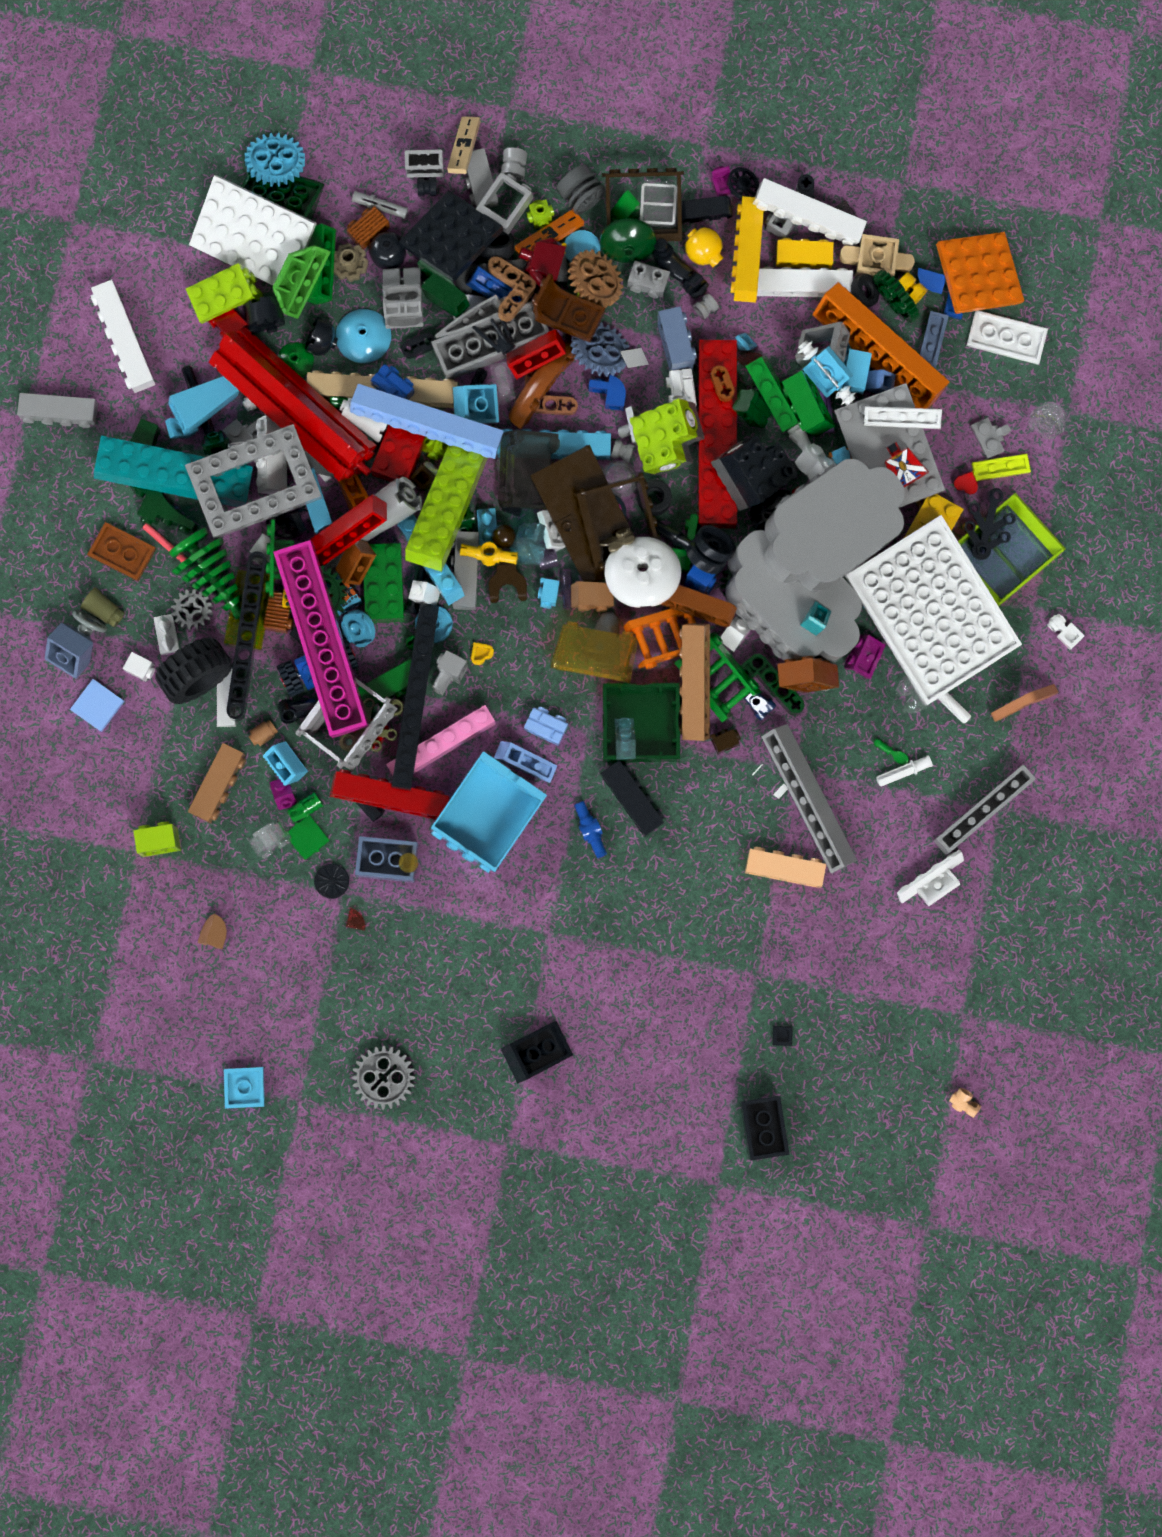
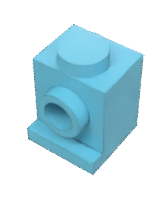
[538,578,560,609]

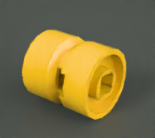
[899,272,928,304]

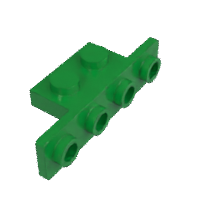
[266,519,294,598]

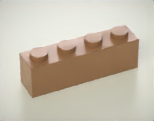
[188,743,246,824]

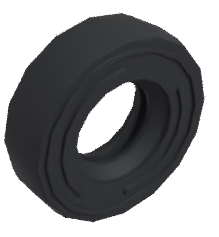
[851,274,879,308]

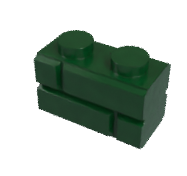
[732,389,771,429]

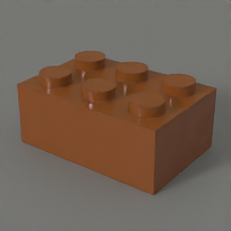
[778,656,839,693]

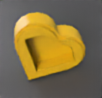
[471,642,494,665]

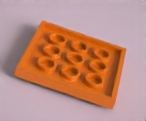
[936,232,1024,314]

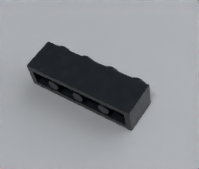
[600,760,664,837]

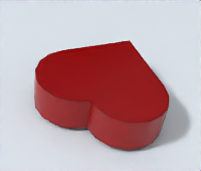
[954,470,978,495]

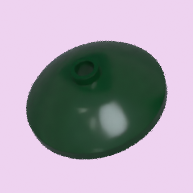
[600,219,656,263]

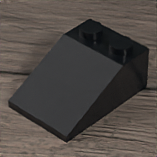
[500,1021,573,1084]

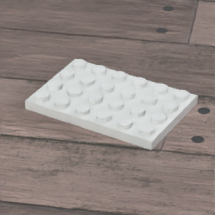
[189,175,317,285]

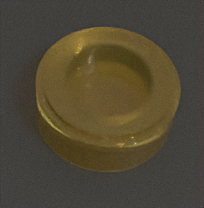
[399,853,419,873]

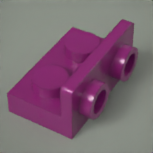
[844,634,886,679]

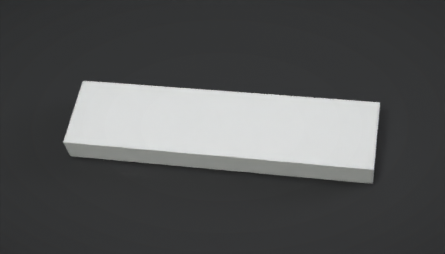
[864,406,942,429]

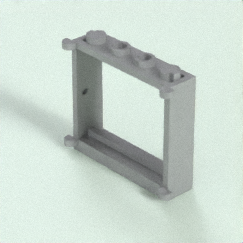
[296,677,398,771]

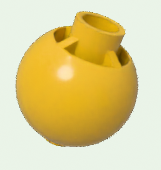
[685,227,724,268]

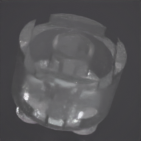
[246,818,292,860]

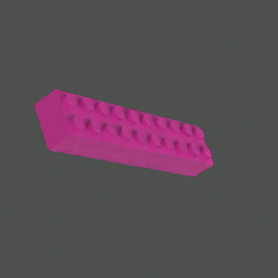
[274,540,369,738]

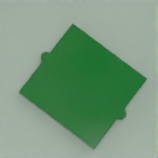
[284,815,330,860]

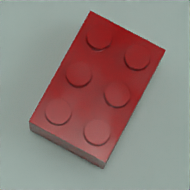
[371,425,425,482]

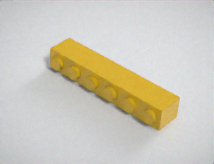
[731,196,764,303]

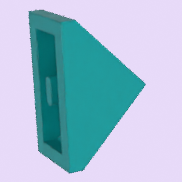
[800,601,832,636]

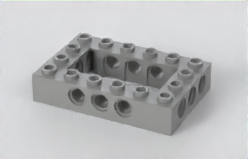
[185,424,322,539]

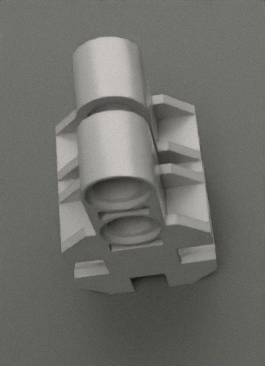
[382,267,424,329]

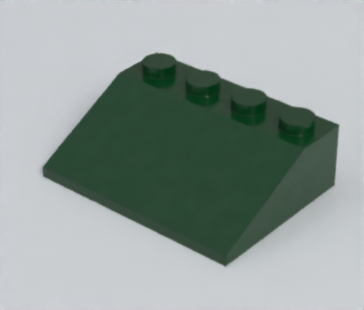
[241,172,324,220]

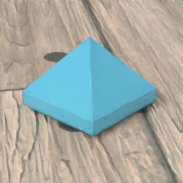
[735,333,757,351]

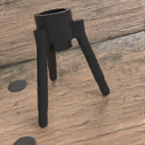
[472,318,516,355]

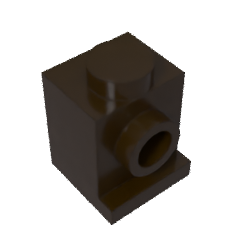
[710,729,741,755]

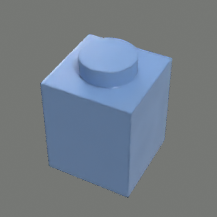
[865,369,896,394]

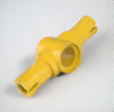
[460,542,518,566]

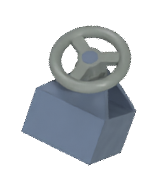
[44,610,107,679]

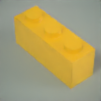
[776,238,834,269]

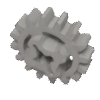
[171,589,213,631]

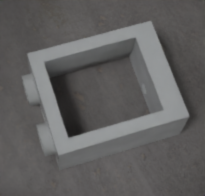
[476,172,534,234]
[795,321,850,369]

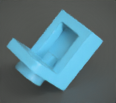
[165,418,198,439]

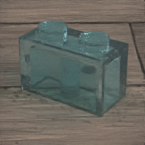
[614,718,636,760]

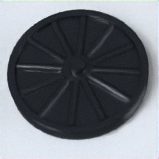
[314,864,349,899]

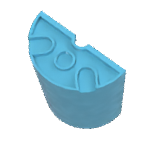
[431,751,547,873]

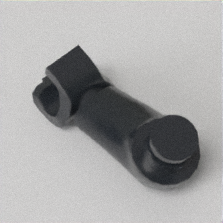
[654,239,709,299]

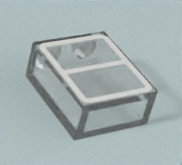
[639,180,677,230]

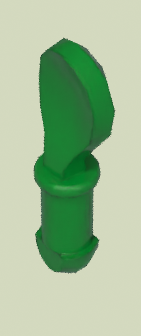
[873,739,909,765]

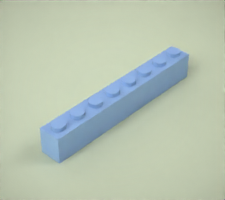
[350,384,503,459]

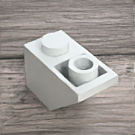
[721,615,751,651]

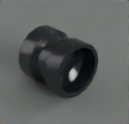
[417,177,437,197]

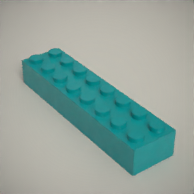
[94,436,253,507]

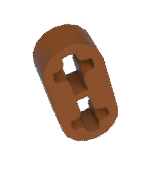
[711,365,735,402]

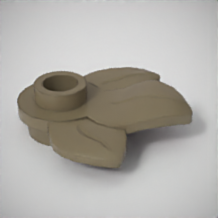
[600,528,635,552]

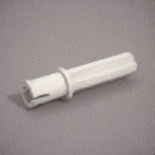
[938,692,971,723]
[876,755,933,786]

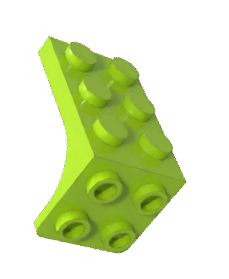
[186,263,263,324]

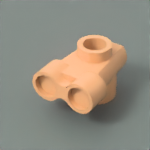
[949,1088,982,1118]

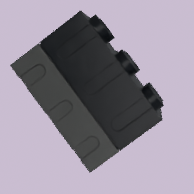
[711,435,798,511]

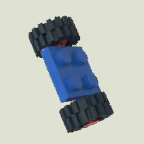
[277,636,359,697]

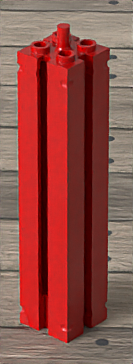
[208,328,377,481]

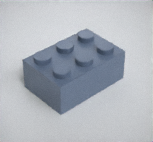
[657,306,697,371]
[355,836,419,883]

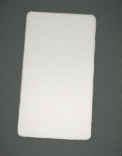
[621,348,649,368]

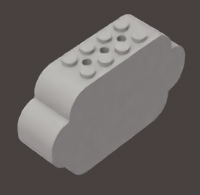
[764,459,905,592]
[725,530,862,664]

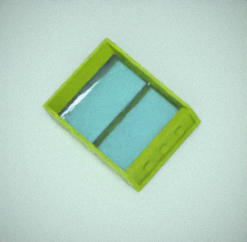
[958,493,1066,607]

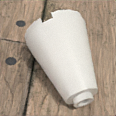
[339,398,387,443]

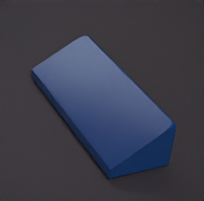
[466,266,522,311]

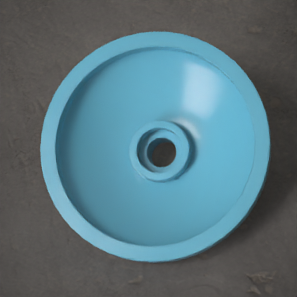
[335,309,391,363]

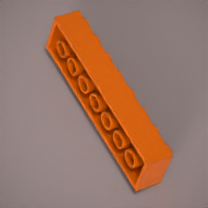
[812,282,950,409]

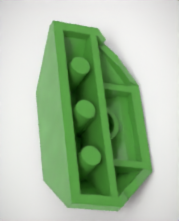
[272,245,331,319]

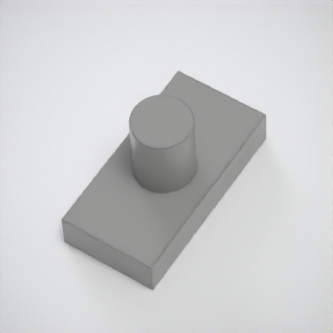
[618,406,640,446]

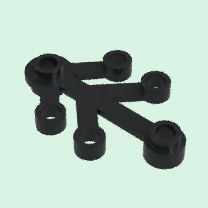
[963,488,1016,560]

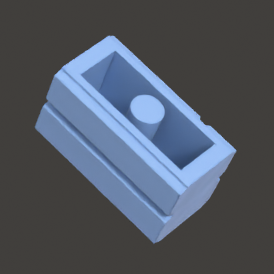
[524,707,568,746]

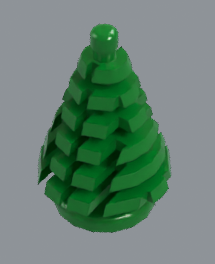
[168,527,241,620]

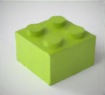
[133,821,181,857]

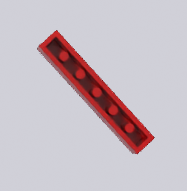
[308,494,387,566]
[329,770,449,820]

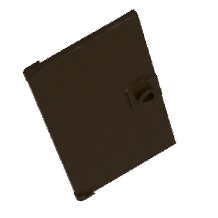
[530,444,632,582]

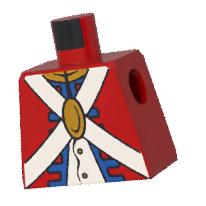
[885,442,929,487]

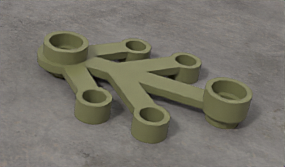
[339,698,404,752]

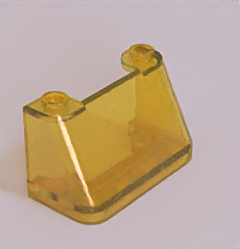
[550,621,638,683]

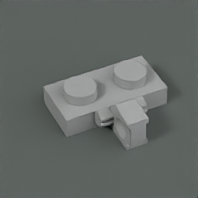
[970,418,1011,459]
[222,419,257,443]

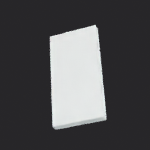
[966,310,1048,365]

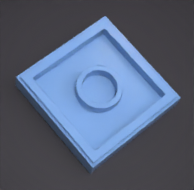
[70,679,125,732]

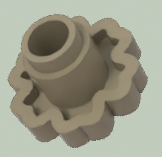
[334,243,369,282]

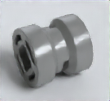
[693,294,719,320]
[611,440,635,463]

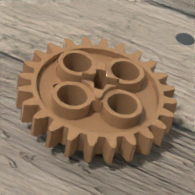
[567,249,624,308]

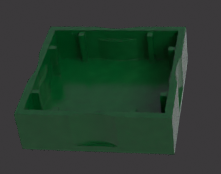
[602,683,680,762]

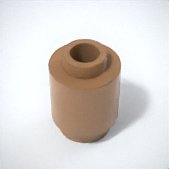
[248,720,278,747]

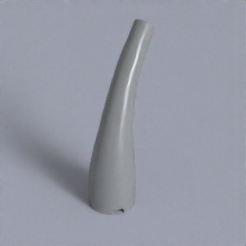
[324,477,422,584]

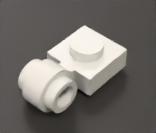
[1047,614,1084,650]

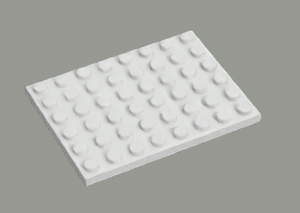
[845,515,1022,705]

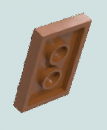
[87,522,156,582]

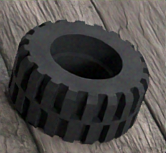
[155,637,232,704]

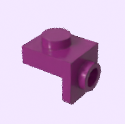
[711,166,735,197]
[269,779,297,810]

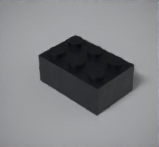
[740,1096,790,1161]

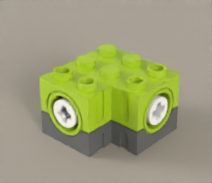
[630,398,705,476]

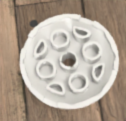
[605,537,681,608]

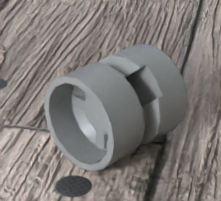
[501,148,527,182]

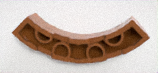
[508,341,576,429]

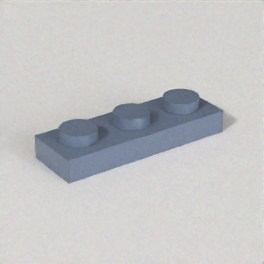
[919,311,949,369]

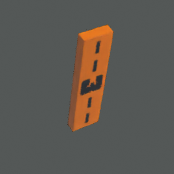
[515,209,584,261]

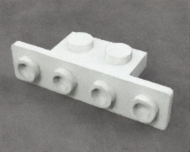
[897,850,964,906]

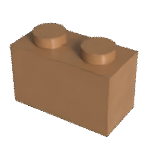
[571,581,614,612]

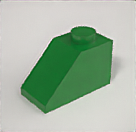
[610,190,640,223]

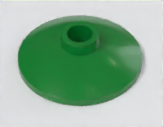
[277,342,314,377]

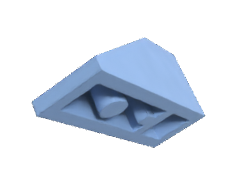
[494,741,557,783]

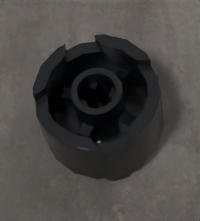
[244,296,285,334]

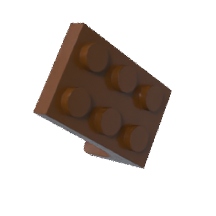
[532,273,606,343]

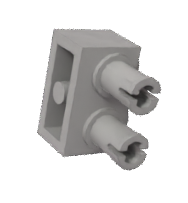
[627,261,670,298]
[432,650,468,696]

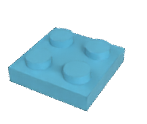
[224,1067,265,1109]

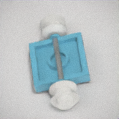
[798,340,856,405]

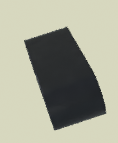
[681,196,733,224]

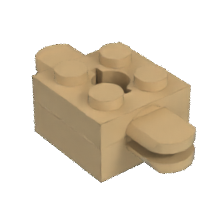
[839,234,915,278]

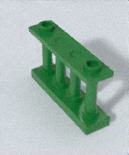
[674,633,761,722]

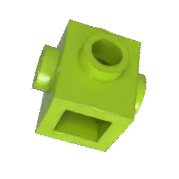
[526,199,554,229]
[421,437,448,460]

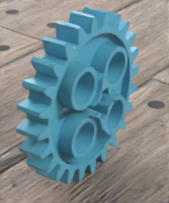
[245,133,305,187]

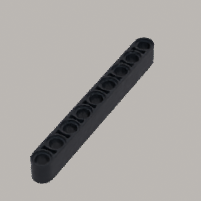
[227,551,267,722]

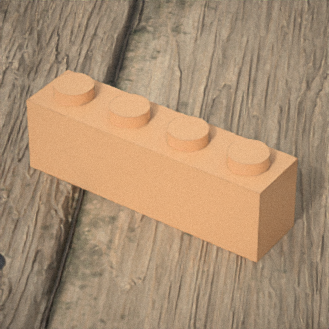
[745,847,826,888]

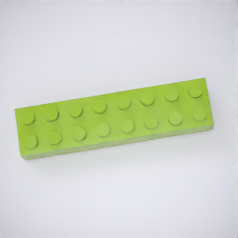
[405,445,488,572]

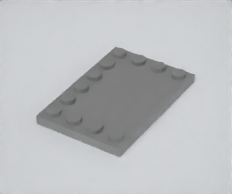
[834,383,945,508]

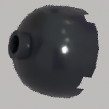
[370,231,407,269]
[305,316,338,356]

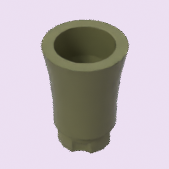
[80,587,125,627]

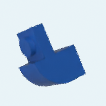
[589,375,626,411]

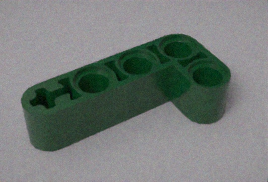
[735,654,805,716]

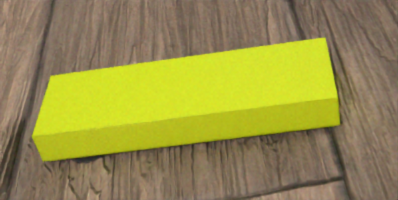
[971,454,1031,481]

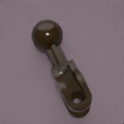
[489,524,527,604]

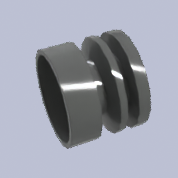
[557,164,606,215]

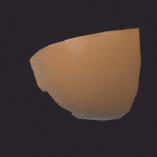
[197,914,227,949]

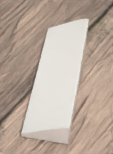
[217,669,236,727]

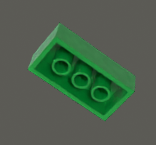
[364,543,405,623]

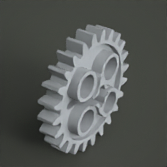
[352,1046,416,1110]

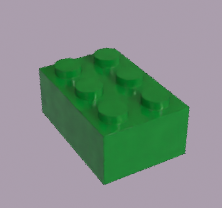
[782,370,835,437]

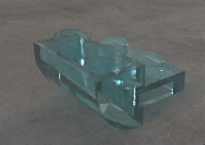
[511,523,546,565]

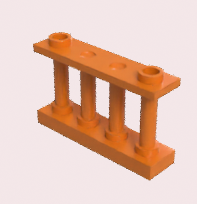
[623,608,696,669]

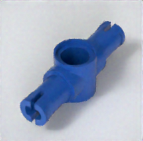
[574,801,607,858]

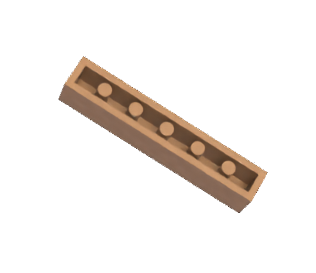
[680,623,710,741]

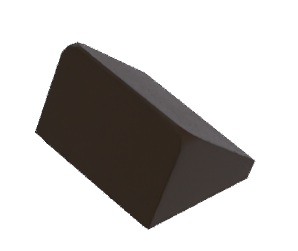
[410,464,435,490]

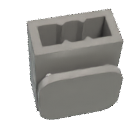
[405,150,444,178]

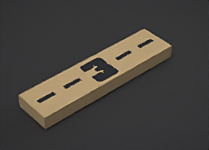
[447,117,481,174]

